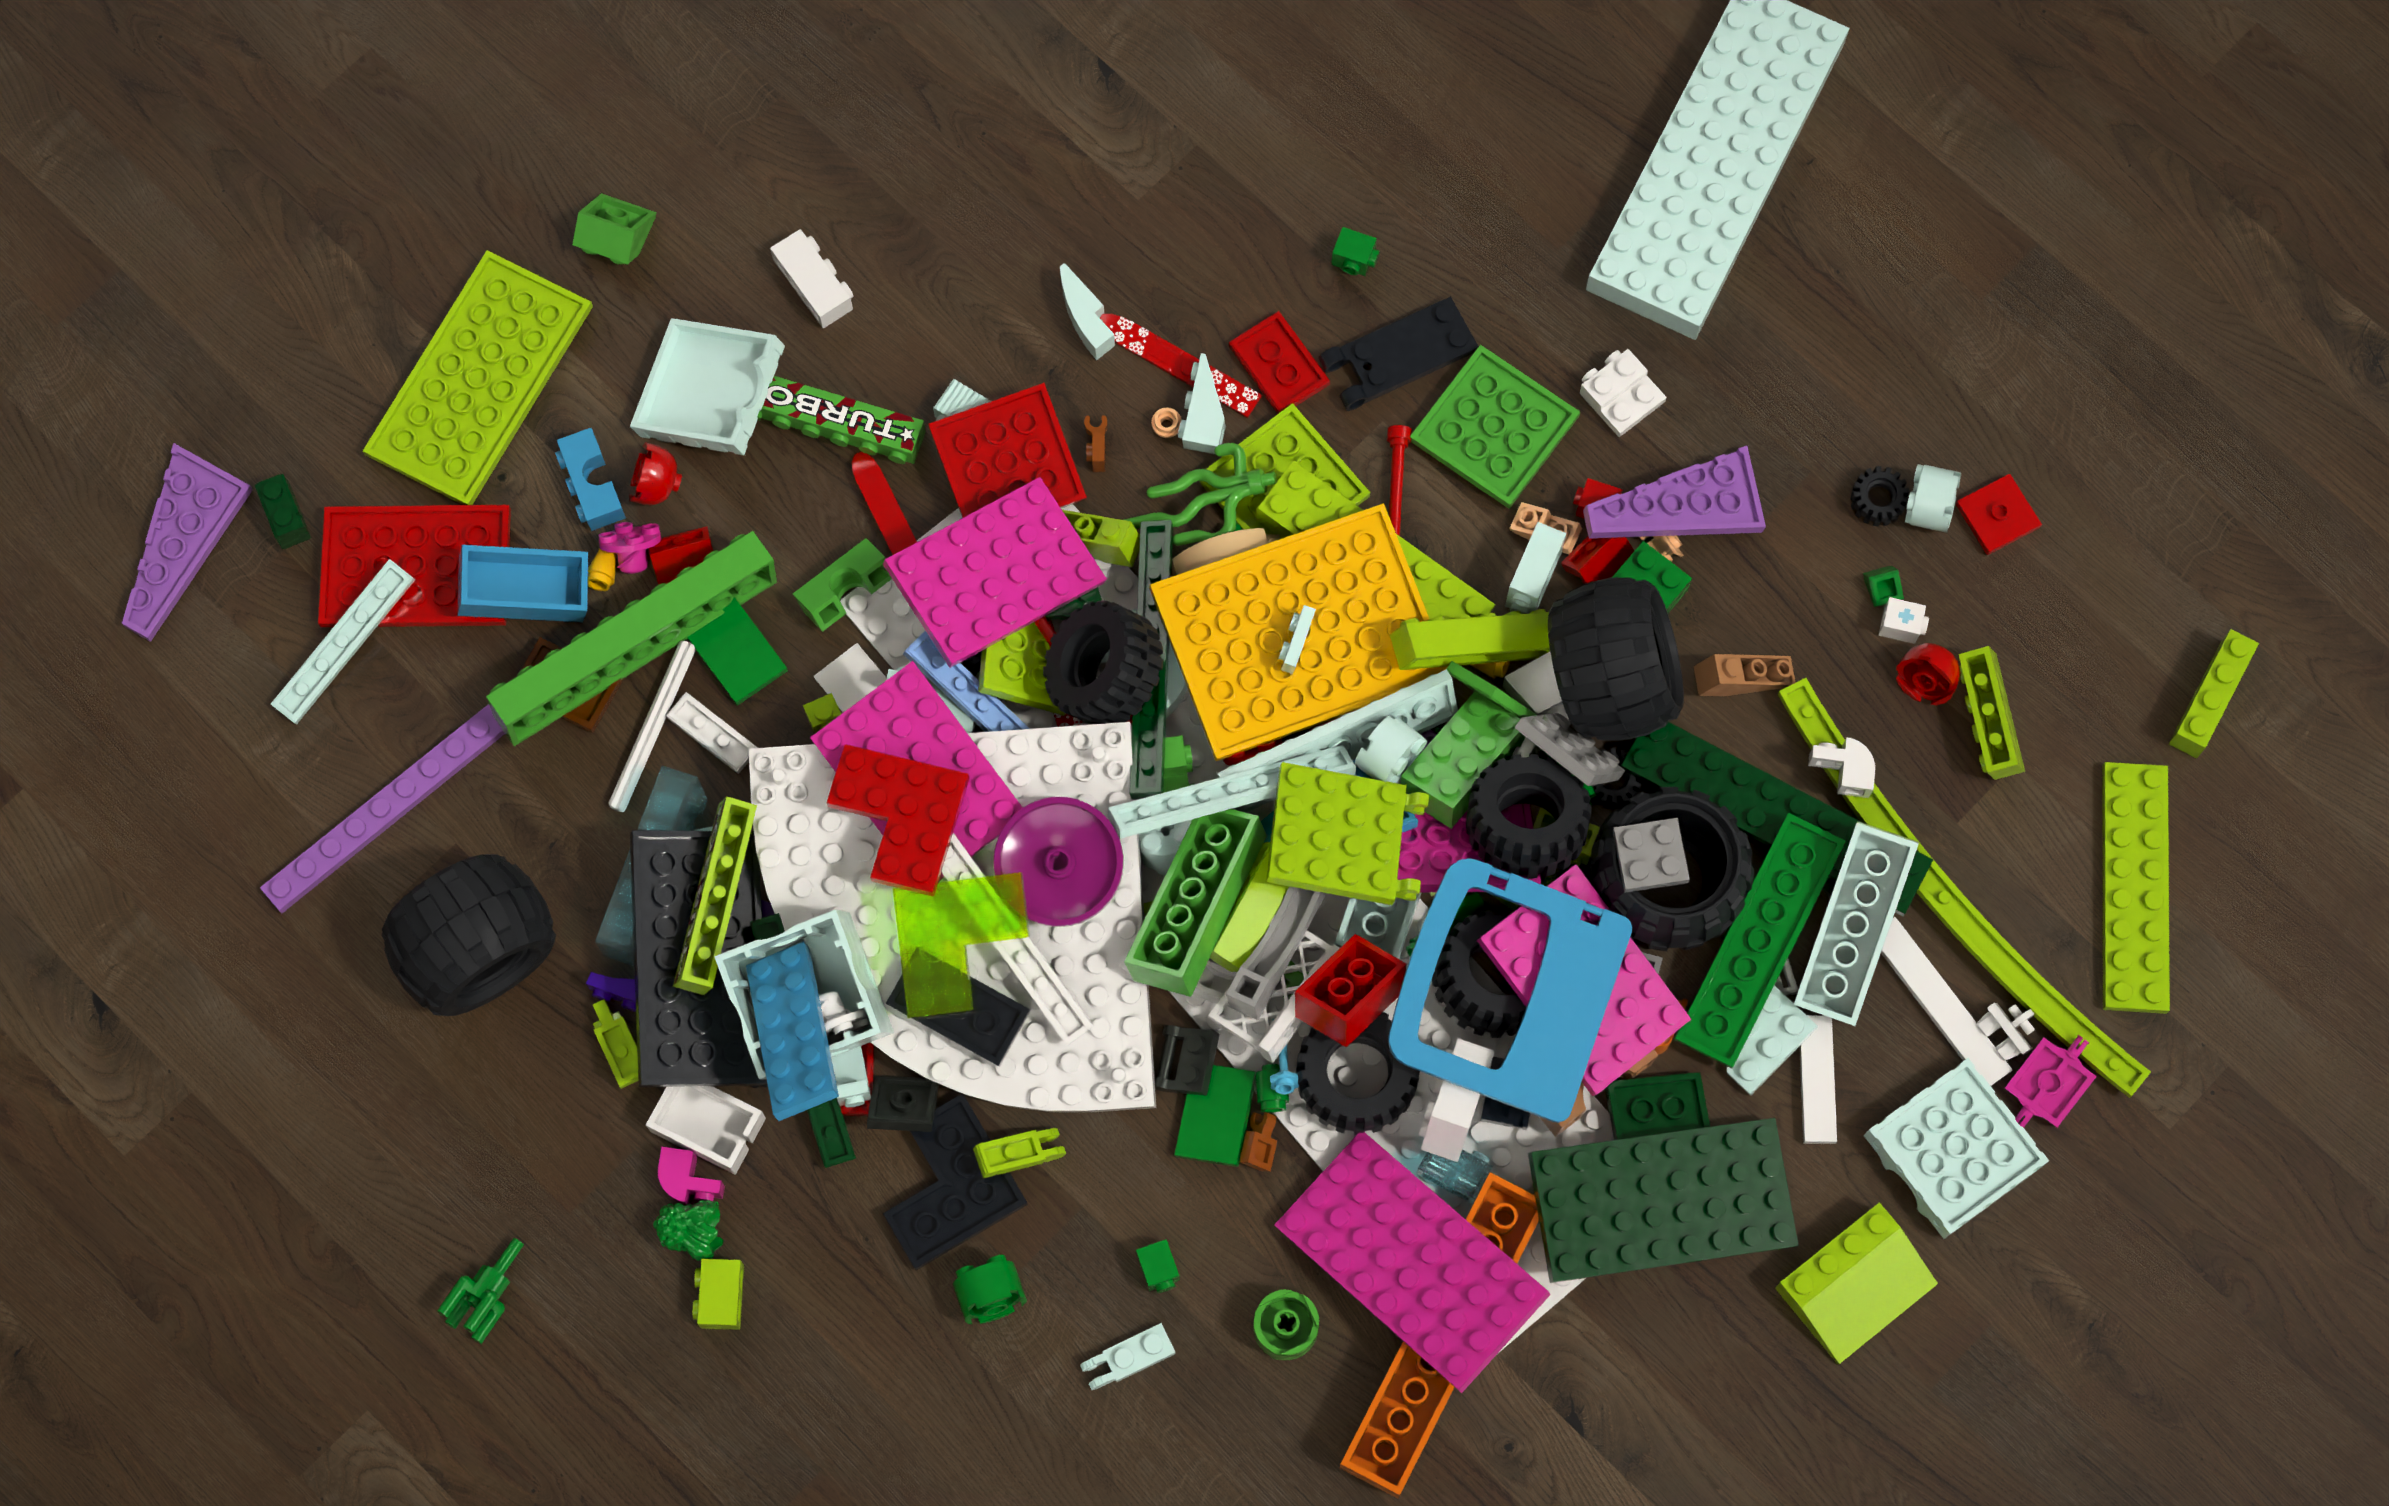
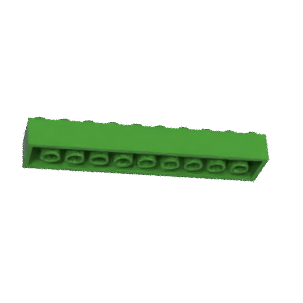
[486,531,777,746]

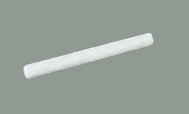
[609,641,696,812]

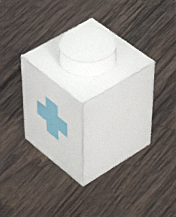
[1878,597,1929,644]

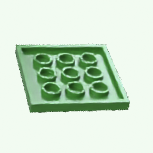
[1410,345,1580,509]

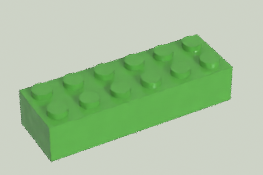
[1124,809,1267,997]

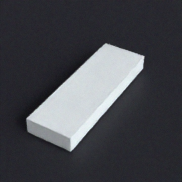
[666,692,757,774]

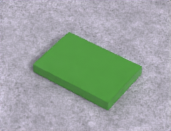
[1447,661,1537,719]

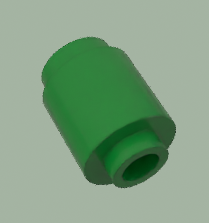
[1256,1064,1289,1113]

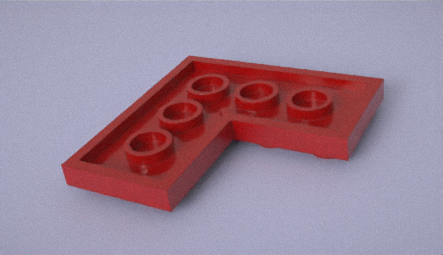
[826,744,970,897]

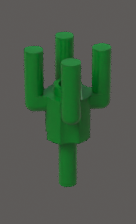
[437,1238,524,1344]

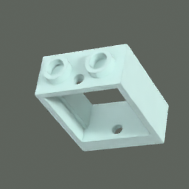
[1505,522,1567,614]

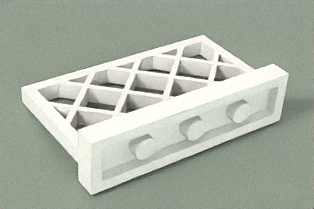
[1208,931,1340,1063]

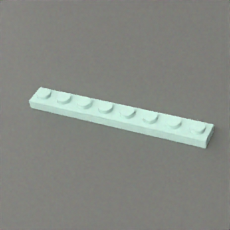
[1108,745,1356,839]

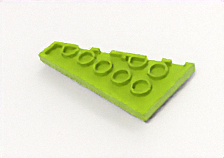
[978,622,1066,716]

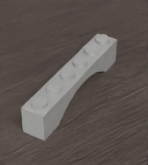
[1226,886,1326,1020]

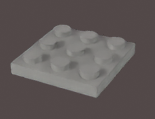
[1515,713,1625,786]

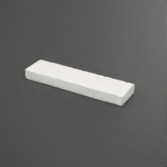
[1799,1015,1837,1144]

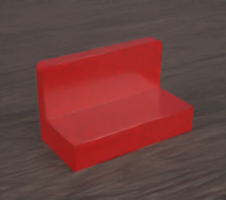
[649,526,713,585]
[1561,536,1634,584]

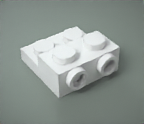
[1580,349,1667,437]

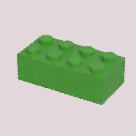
[1400,691,1525,829]

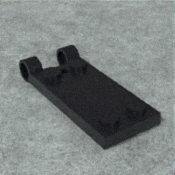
[1318,296,1479,411]

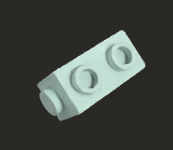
[831,1046,871,1107]

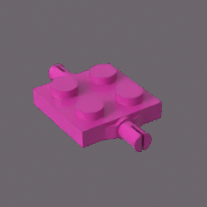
[2005,1035,2097,1128]

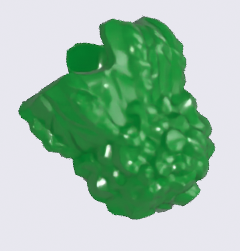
[653,1200,724,1261]

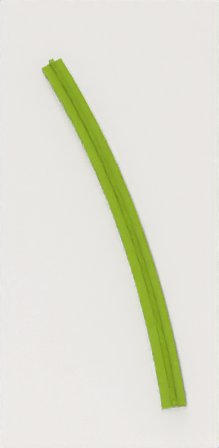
[1778,678,2151,1098]

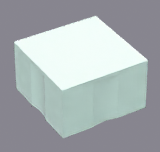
[714,909,894,1079]

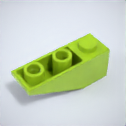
[1062,510,1140,567]

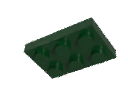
[1605,1072,1710,1140]

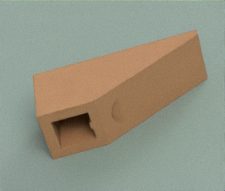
[1693,654,1796,696]

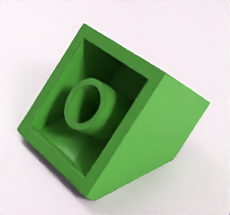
[572,193,657,264]

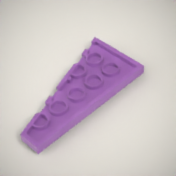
[122,443,253,642]
[1583,445,1766,538]

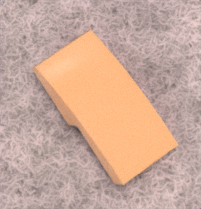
[1509,502,1582,554]

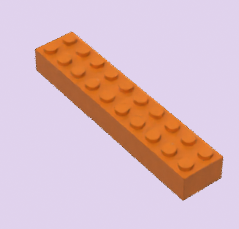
[1339,1172,1539,1499]

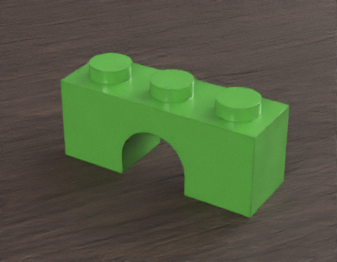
[793,538,892,632]

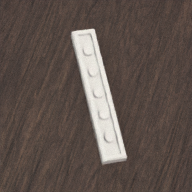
[1881,917,2012,1086]

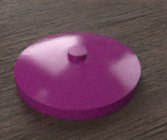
[994,797,1124,927]

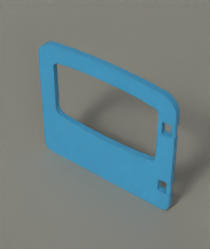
[1388,858,1632,1123]

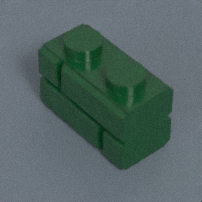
[254,474,311,549]

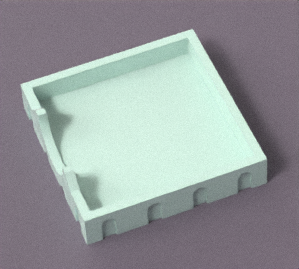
[630,318,785,455]
[1863,1058,2049,1239]

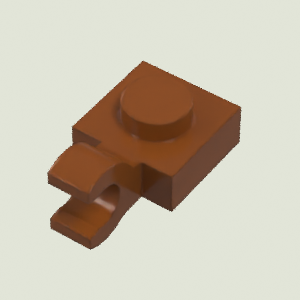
[1084,416,1108,472]
[1239,1112,1277,1172]

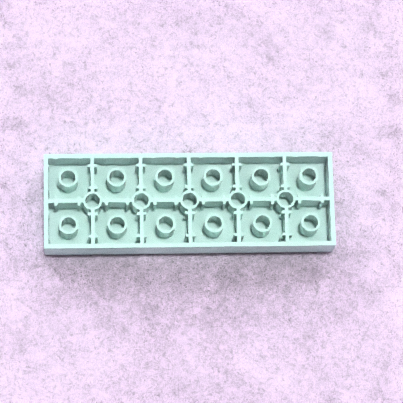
[1586,0,1850,340]

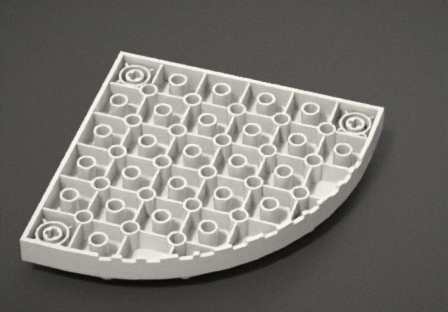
[749,722,1156,1112]

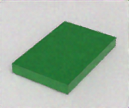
[687,597,788,706]
[1174,1065,1256,1167]

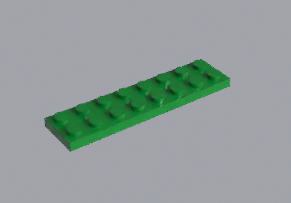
[1674,813,1846,1069]

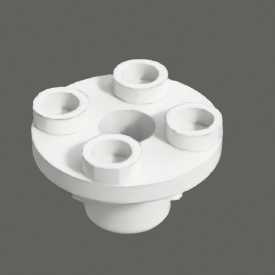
[819,991,870,1045]

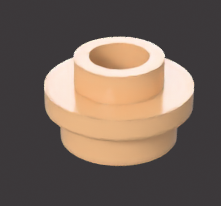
[1151,408,1182,438]

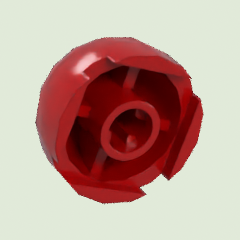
[629,442,682,506]
[1896,643,1961,705]

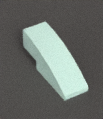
[1060,263,1115,360]

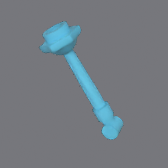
[1270,1019,1299,1095]

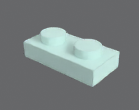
[1278,605,1316,674]

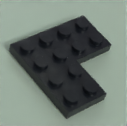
[883,1093,1028,1270]

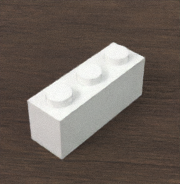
[770,229,854,328]

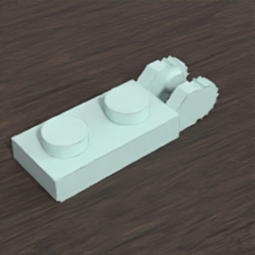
[1080,1323,1175,1390]

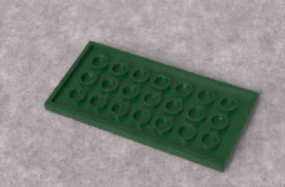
[1528,1118,1799,1283]

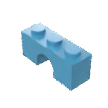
[555,428,626,531]

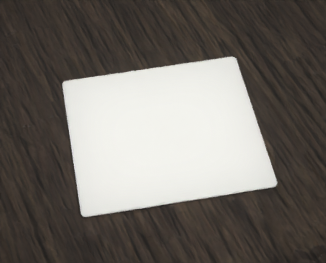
[814,643,887,713]

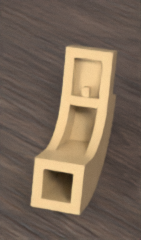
[1172,528,1280,575]

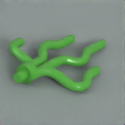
[1124,443,1277,546]

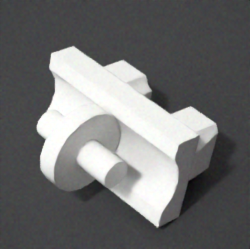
[1977,1002,2035,1060]

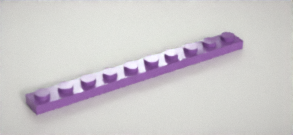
[260,704,505,914]

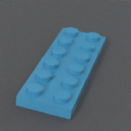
[746,941,839,1121]

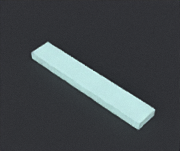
[271,559,416,724]

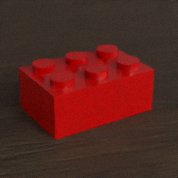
[1295,934,1407,1048]

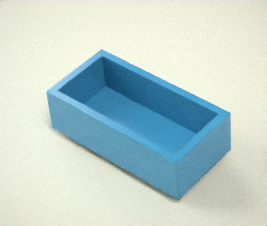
[458,545,588,622]

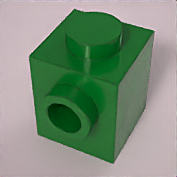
[1331,227,1380,276]

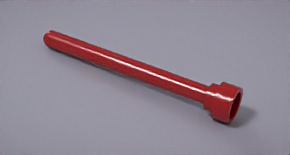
[1387,425,1412,536]

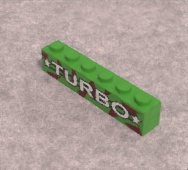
[757,376,926,464]

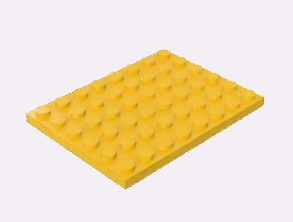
[1149,503,1451,761]

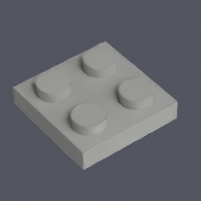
[1613,818,1690,893]

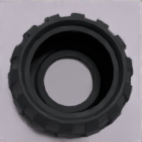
[1548,578,1684,741]
[1589,786,1754,951]
[381,854,556,1016]

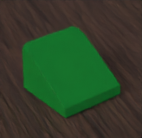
[1863,566,1904,607]

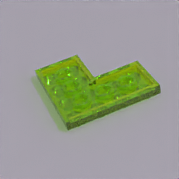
[893,872,1030,1018]

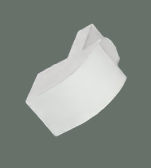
[1808,737,1875,798]

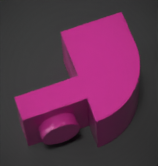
[658,1147,725,1205]

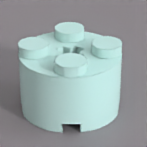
[1905,464,1961,533]
[1355,715,1427,784]
[1139,819,1192,875]

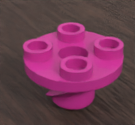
[598,522,661,574]

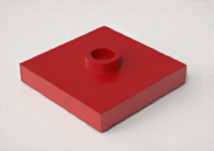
[1955,474,2042,556]

